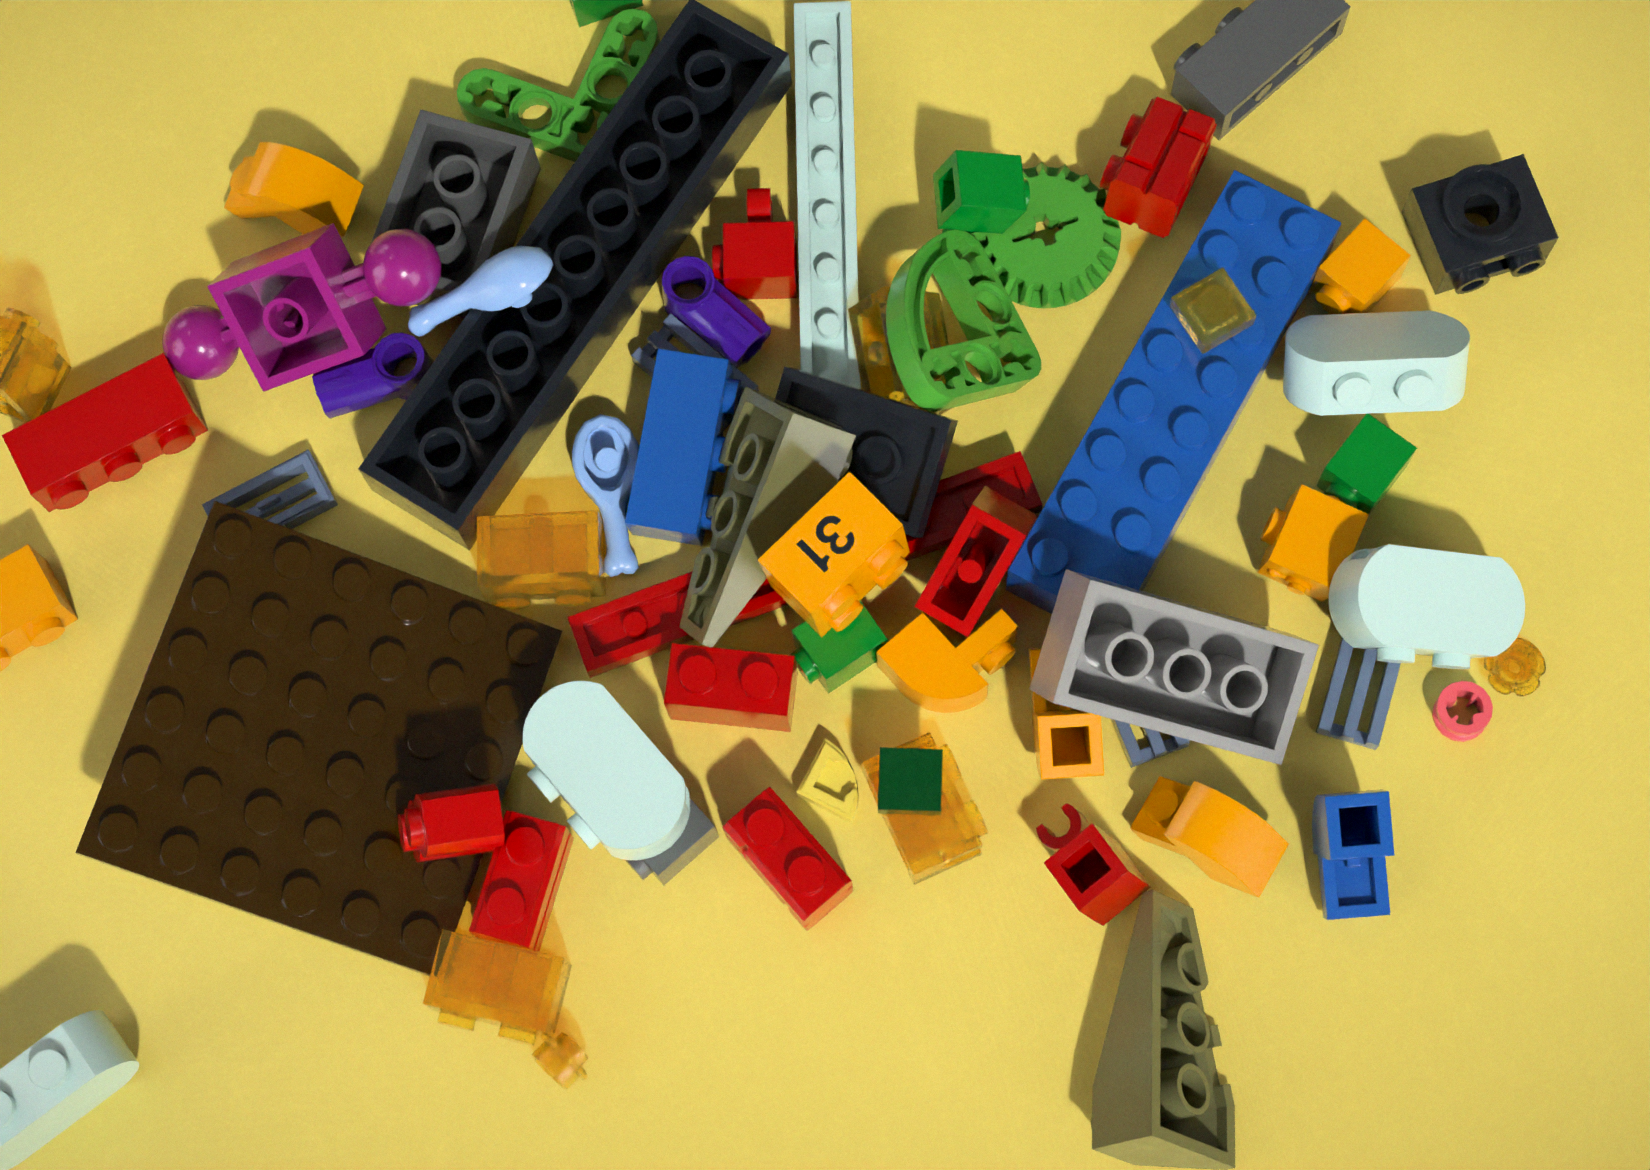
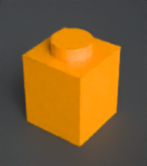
[1310,218,1411,315]

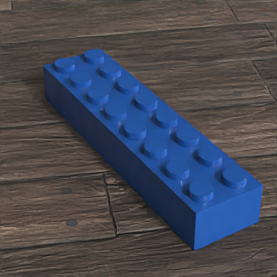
[1006,170,1341,614]

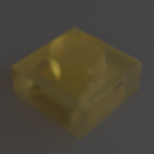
[1170,267,1256,354]

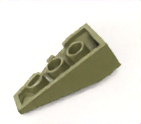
[679,387,856,648]
[1091,889,1235,1170]

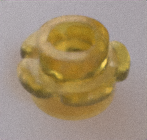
[1484,637,1546,697]
[531,1032,589,1091]

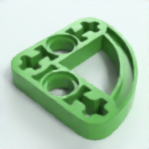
[886,229,1041,412]

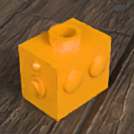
[1257,484,1369,602]

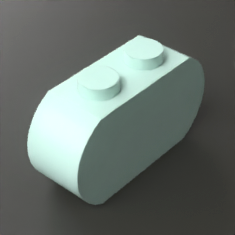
[1283,310,1470,416]
[1329,544,1525,669]
[523,681,690,860]
[0,1010,139,1170]

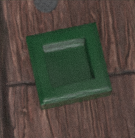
[878,747,943,816]

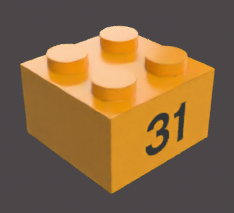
[758,472,910,638]

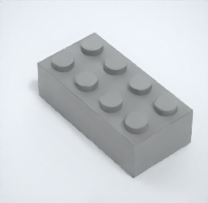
[1029,569,1319,765]

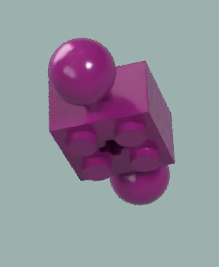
[162,223,441,392]

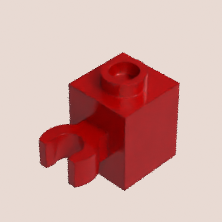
[712,188,797,300]
[1036,803,1151,926]

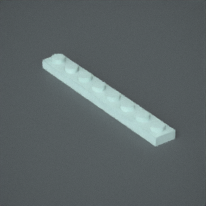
[794,1,861,389]

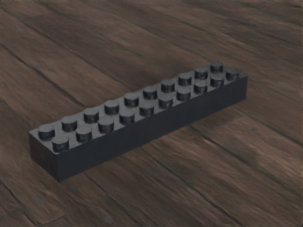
[358,0,792,551]

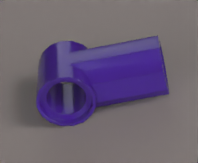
[662,256,771,368]
[312,332,434,419]

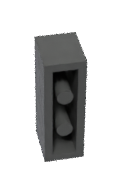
[1171,0,1351,140]

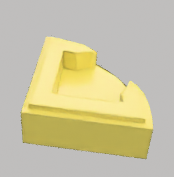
[797,739,859,824]

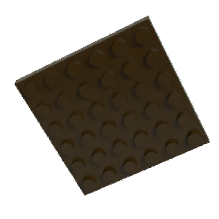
[75,501,562,979]

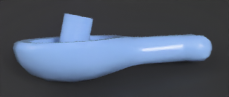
[408,245,553,337]
[572,414,639,577]

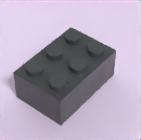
[371,110,541,318]

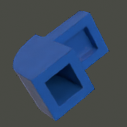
[1312,789,1395,920]

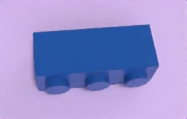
[625,348,741,546]

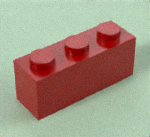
[2,353,208,512]

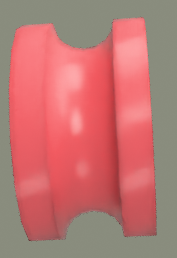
[1432,681,1493,742]

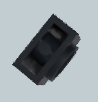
[1402,154,1559,295]

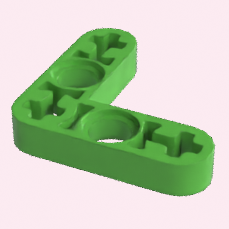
[457,8,660,162]

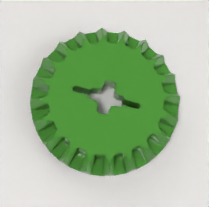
[970,162,1121,308]

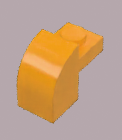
[224,142,364,237]
[876,609,1018,713]
[1029,648,1104,779]
[1130,776,1289,898]

